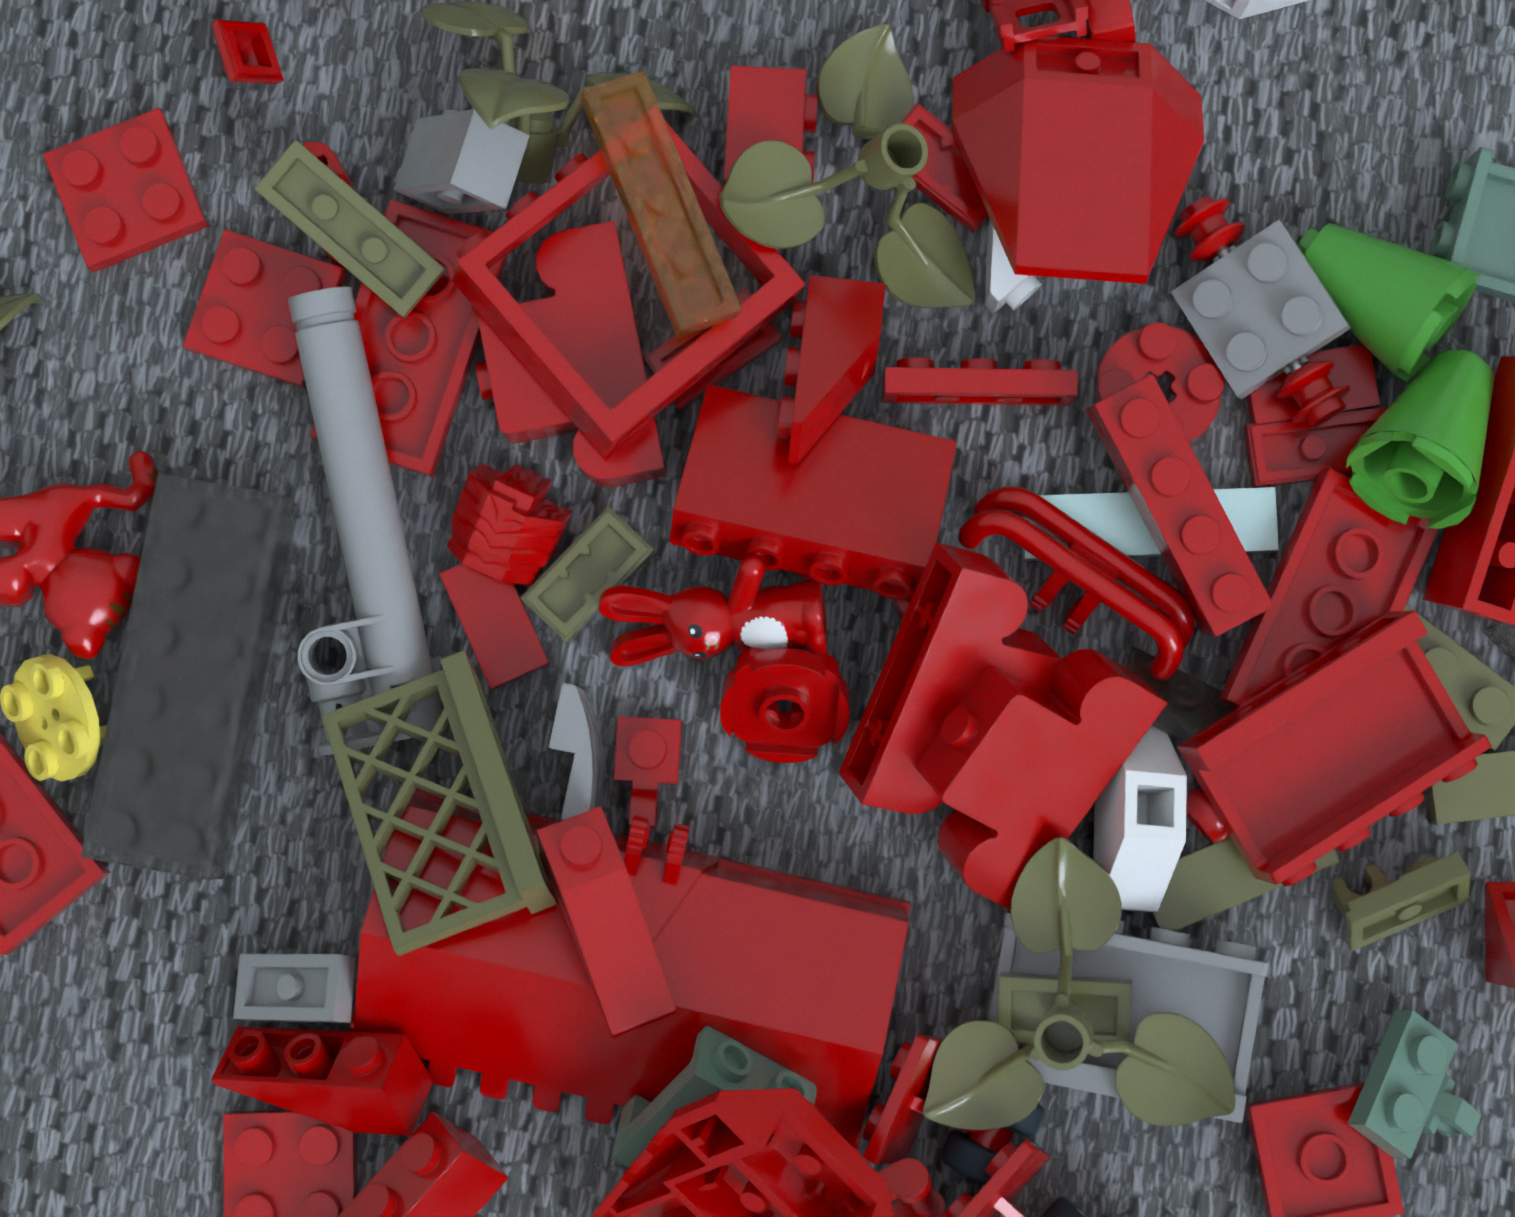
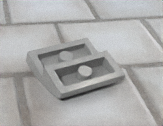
[549,683,604,820]

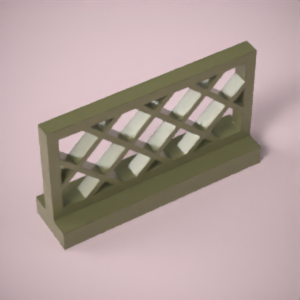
[322,650,557,956]

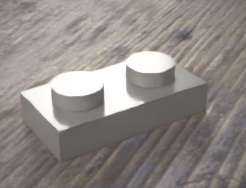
[233,954,356,1023]

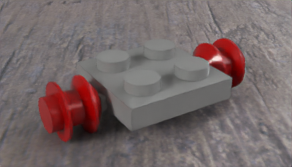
[1171,196,1351,427]

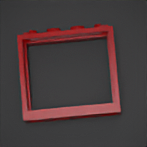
[452,108,806,457]

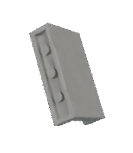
[989,912,1269,1123]

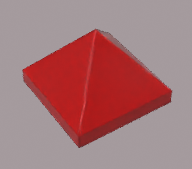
[211,19,284,84]

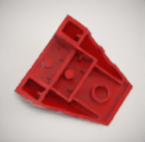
[591,1088,894,1217]

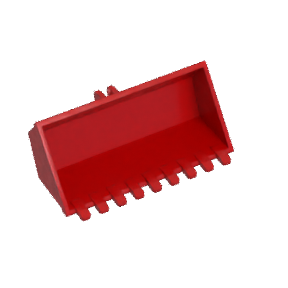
[350,789,911,1150]

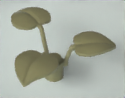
[421,1,694,184]
[719,24,975,308]
[923,837,1236,1130]

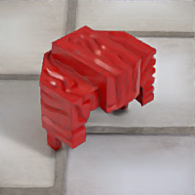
[447,463,573,585]

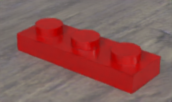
[882,358,1078,406]

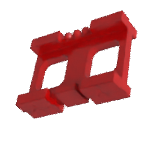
[980,0,1088,53]

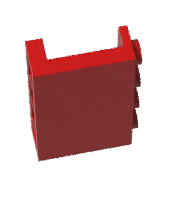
[669,384,957,600]
[1177,610,1492,886]

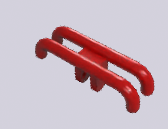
[958,486,1194,681]

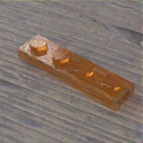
[580,70,742,338]

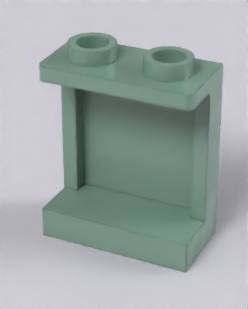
[1429,147,1515,302]
[611,1026,817,1168]

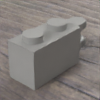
[394,107,530,214]

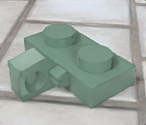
[1347,1010,1481,1159]

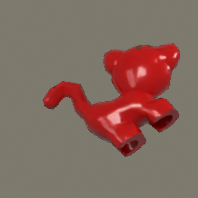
[0,450,158,660]

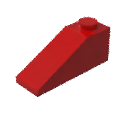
[537,806,676,1039]

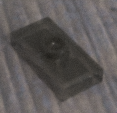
[1122,646,1236,741]

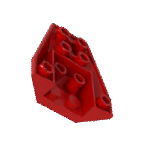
[951,36,1204,284]

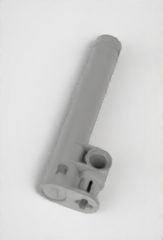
[288,287,442,756]

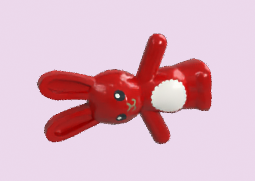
[598,555,828,667]

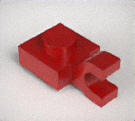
[613,716,682,829]

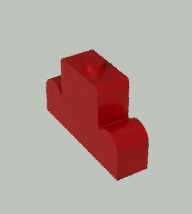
[476,221,667,487]
[838,542,1062,814]
[916,648,1168,910]

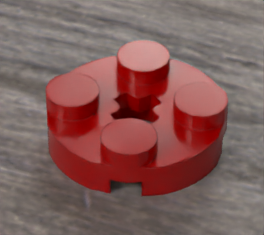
[1095,322,1225,444]
[720,648,850,763]

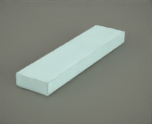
[1020,487,1279,561]

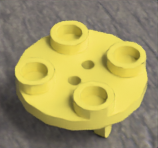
[0,654,120,781]

